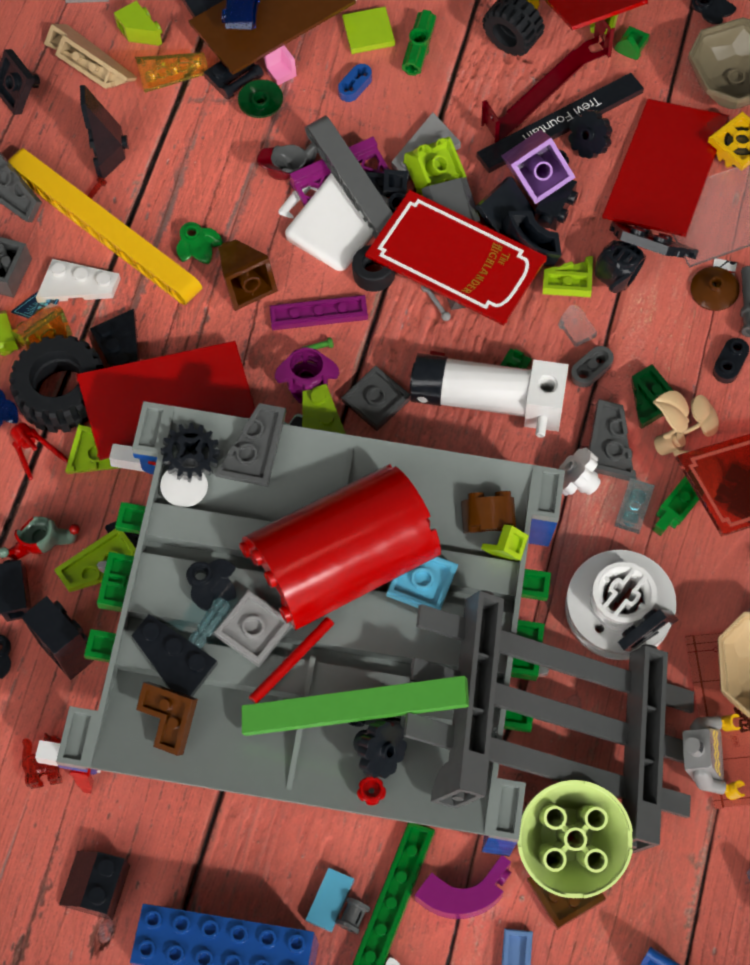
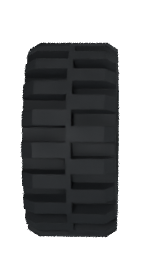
[9,335,104,433]

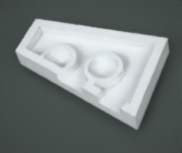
[36,259,121,303]

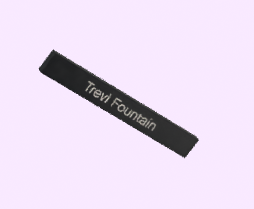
[477,73,644,173]

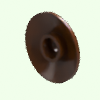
[690,267,739,311]

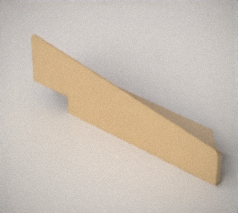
[44,24,137,89]

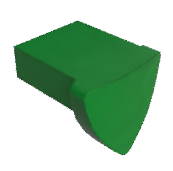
[614,26,650,60]

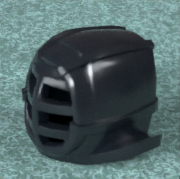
[595,240,646,293]

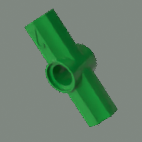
[402,10,437,76]

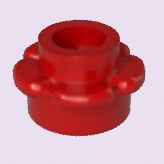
[357,777,386,805]

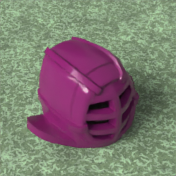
[275,347,340,404]

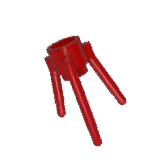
[10,422,68,480]

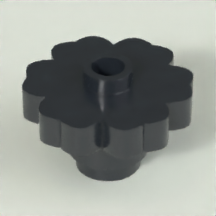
[568,110,612,159]
[353,719,407,779]

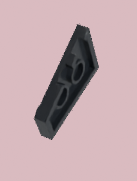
[90,309,140,367]
[131,614,218,697]

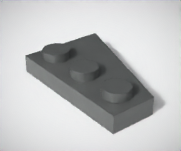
[589,399,636,482]

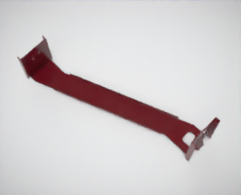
[481,19,615,143]

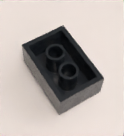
[21,596,94,680]

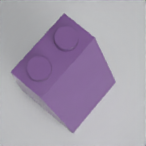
[501,129,576,204]

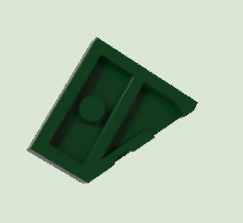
[631,364,674,429]

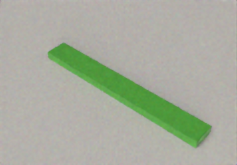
[242,676,469,736]

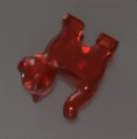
[22,733,63,789]

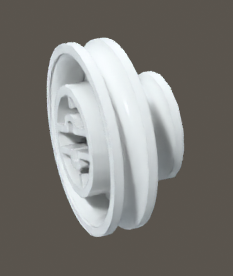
[565,550,676,660]

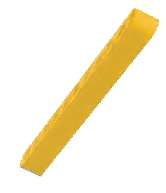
[8,148,202,305]

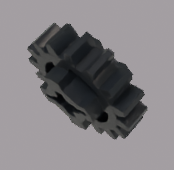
[161,423,220,482]

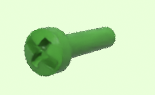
[302,337,334,349]

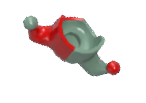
[0,517,80,560]

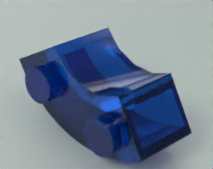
[221,0,260,30]

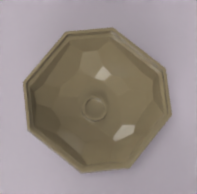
[688,17,750,109]

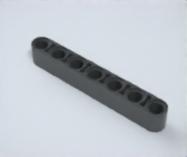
[305,116,393,239]

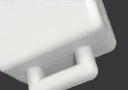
[278,173,389,271]

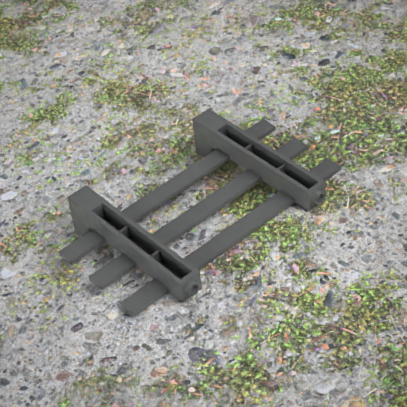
[403,590,694,854]

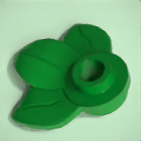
[176,222,223,264]

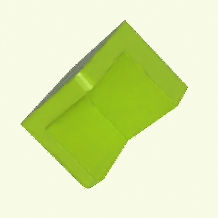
[481,525,529,561]

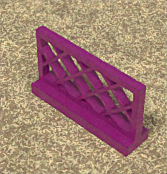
[290,137,389,206]

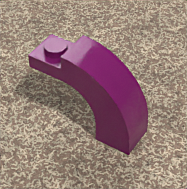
[414,855,512,919]

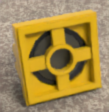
[708,111,750,171]

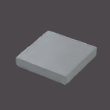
[214,590,292,667]

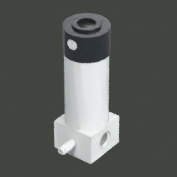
[410,353,569,438]

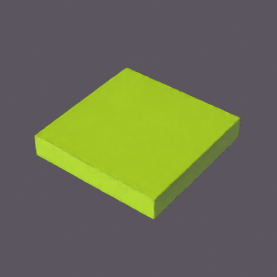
[342,6,395,54]

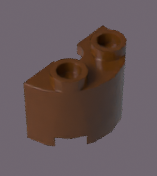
[461,491,516,534]

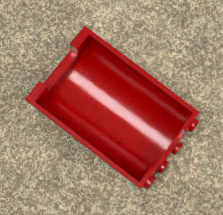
[239,464,441,630]

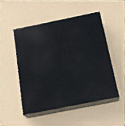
[475,176,535,236]

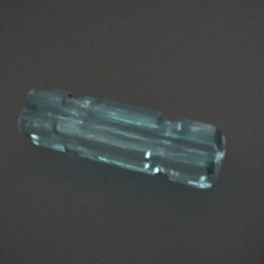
[189,597,230,649]

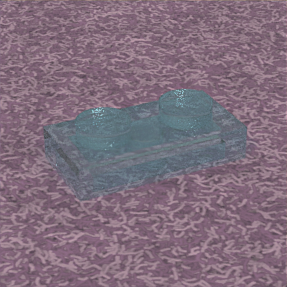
[615,478,655,534]

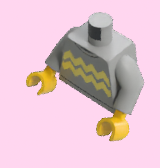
[682,714,745,800]

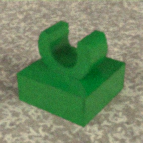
[500,348,532,369]

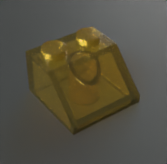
[12,303,72,351]

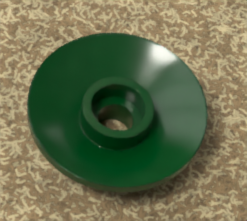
[238,80,283,118]

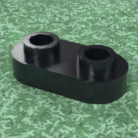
[713,338,749,384]

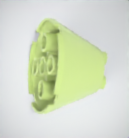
[517,780,633,898]

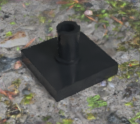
[0,49,40,115]

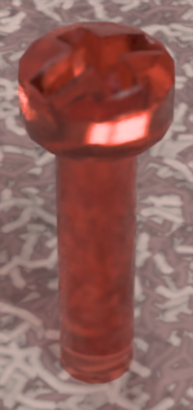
[87,177,107,199]

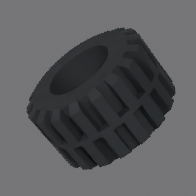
[482,0,545,56]

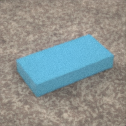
[306,868,355,933]

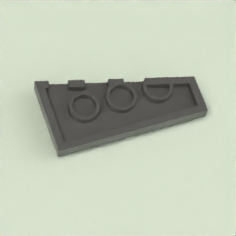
[0,152,42,222]

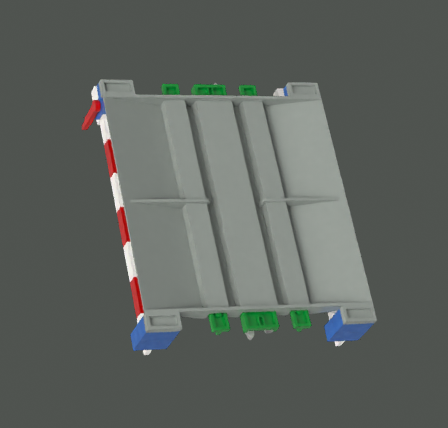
[35,401,565,857]

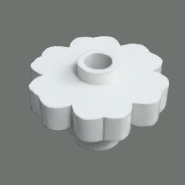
[559,447,601,496]

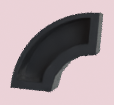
[502,211,561,267]

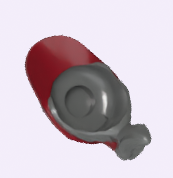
[257,143,318,180]

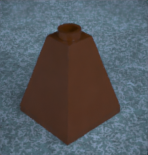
[218,239,278,311]

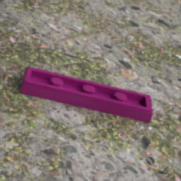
[270,295,368,331]

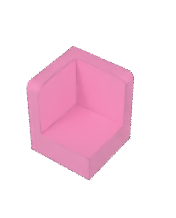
[264,45,297,85]

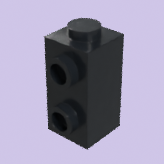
[535,180,579,231]
[0,559,31,622]

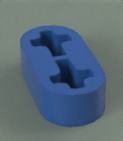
[338,64,372,102]

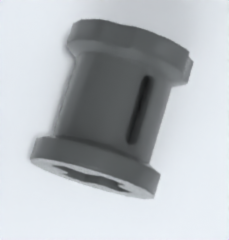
[336,897,371,935]

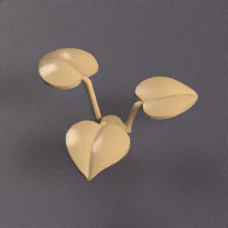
[653,391,722,501]

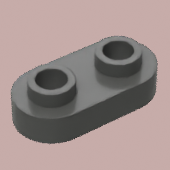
[571,346,614,387]

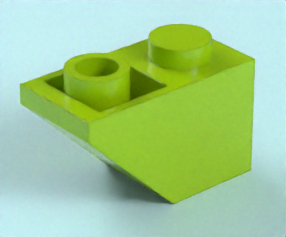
[114,1,162,46]

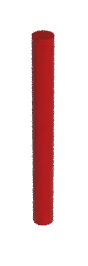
[249,617,334,704]

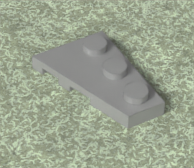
[391,113,461,181]

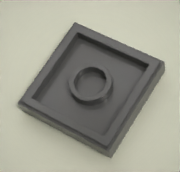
[341,365,411,431]

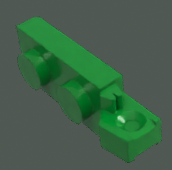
[652,471,704,536]

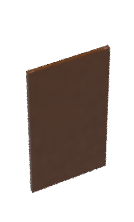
[189,0,356,75]

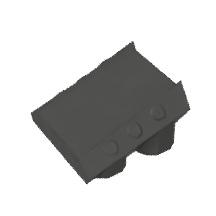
[421,177,480,222]

